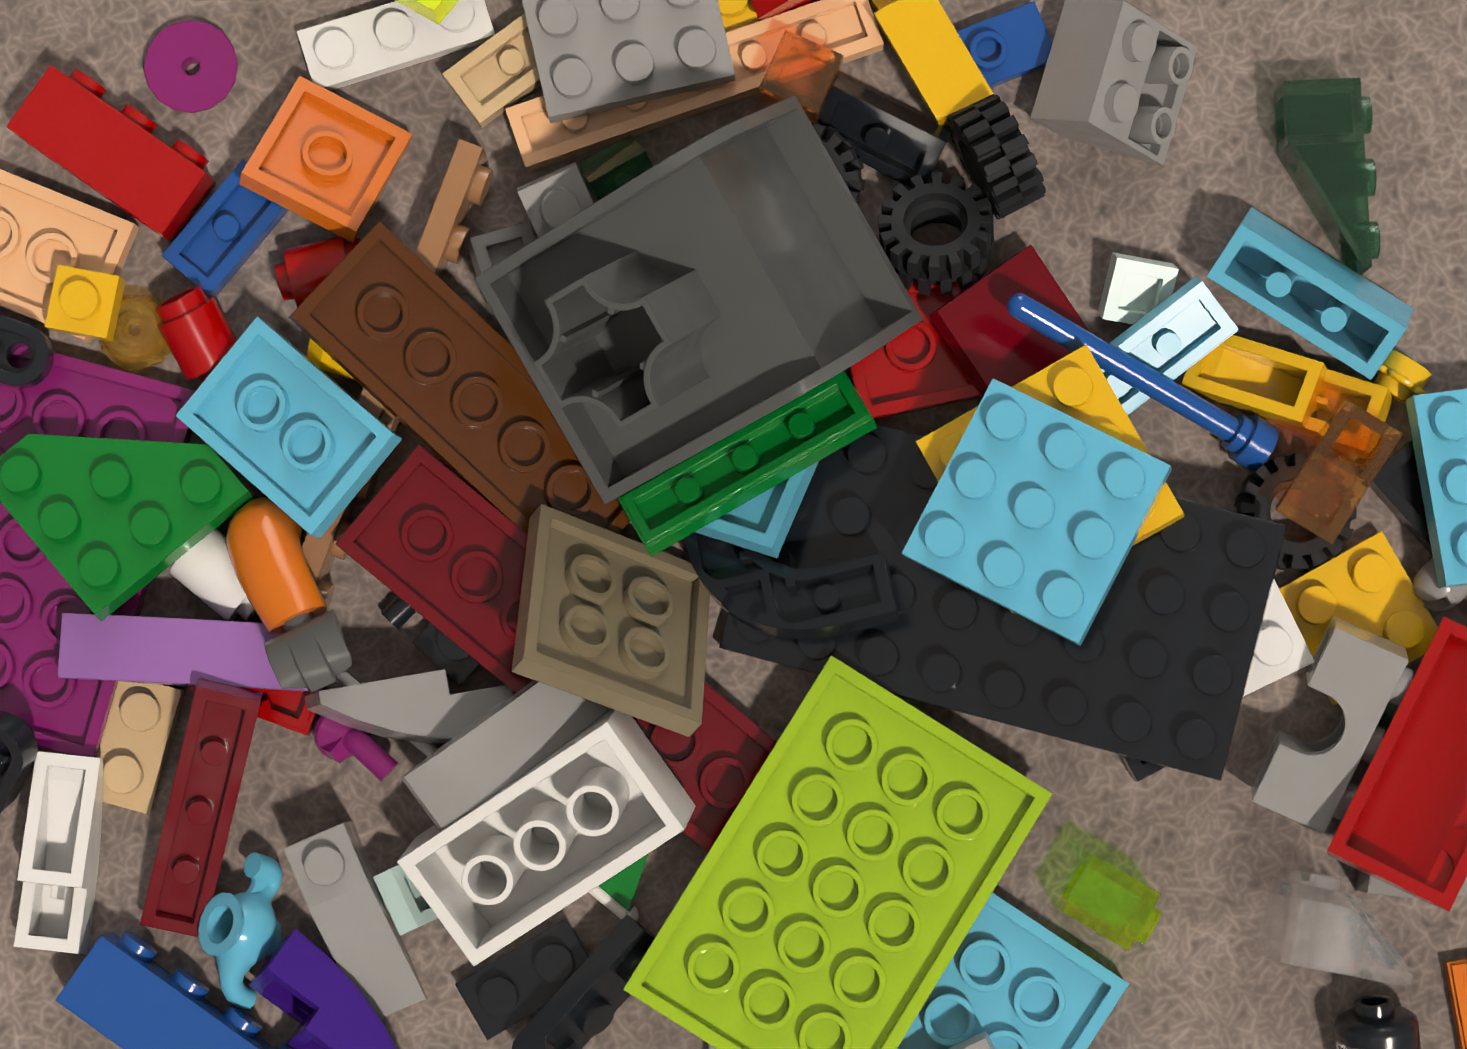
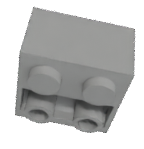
[1031,0,1198,166]

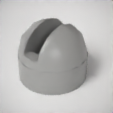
[1413,557,1467,612]

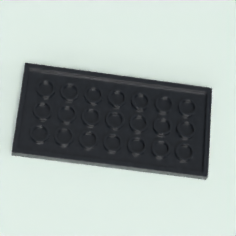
[719,425,1287,781]

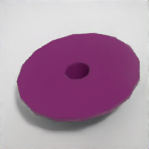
[144,20,238,113]

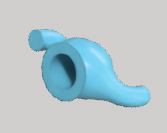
[198,852,283,1010]

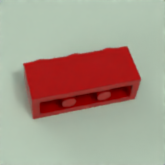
[6,65,216,243]

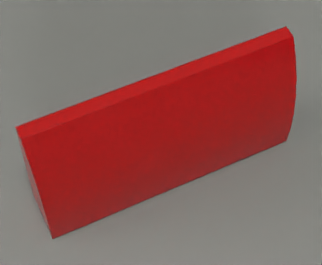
[1327,617,1467,912]

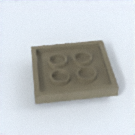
[512,504,710,737]

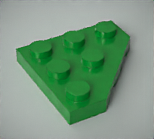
[0,434,253,621]

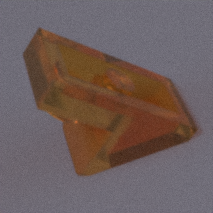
[1275,399,1403,544]

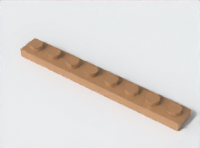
[302,139,493,614]

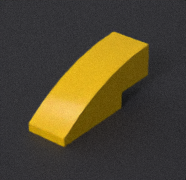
[1181,335,1393,458]

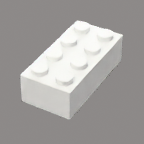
[397,709,696,966]

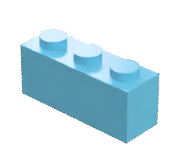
[1207,207,1414,380]

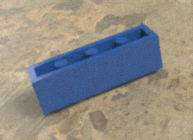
[55,931,292,1049]

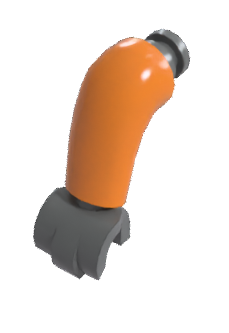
[225,497,352,693]

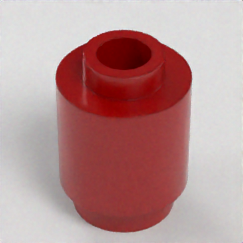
[275,236,361,307]
[155,285,237,383]

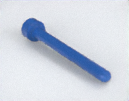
[1007,293,1279,471]

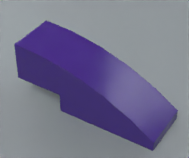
[248,929,396,1049]

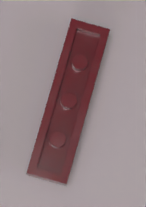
[140,678,263,937]

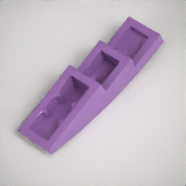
[57,613,323,692]

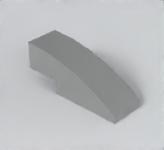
[305,669,514,744]
[401,680,611,830]

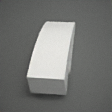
[14,751,103,955]

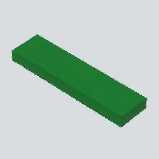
[618,371,877,557]

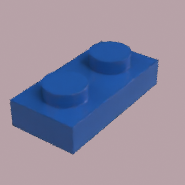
[161,159,289,298]

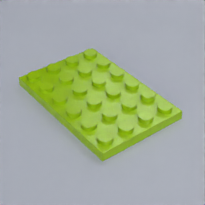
[623,656,1052,1049]

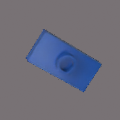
[957,1,1052,88]

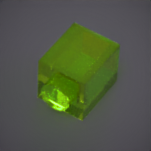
[1055,853,1162,951]

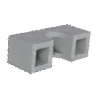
[1251,616,1413,834]

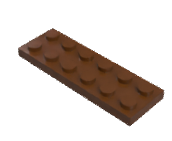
[288,221,630,535]

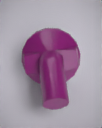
[314,716,399,782]

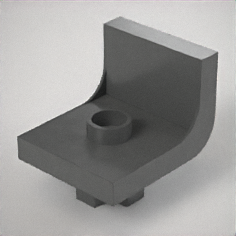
[474,95,923,504]

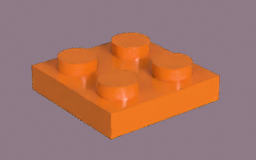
[239,76,412,243]

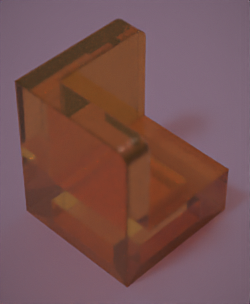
[759,30,844,122]

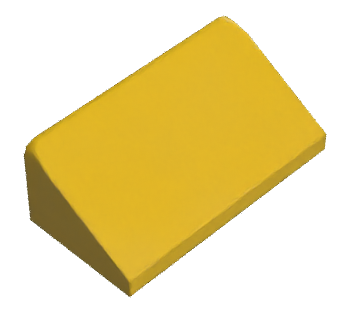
[874,0,994,126]

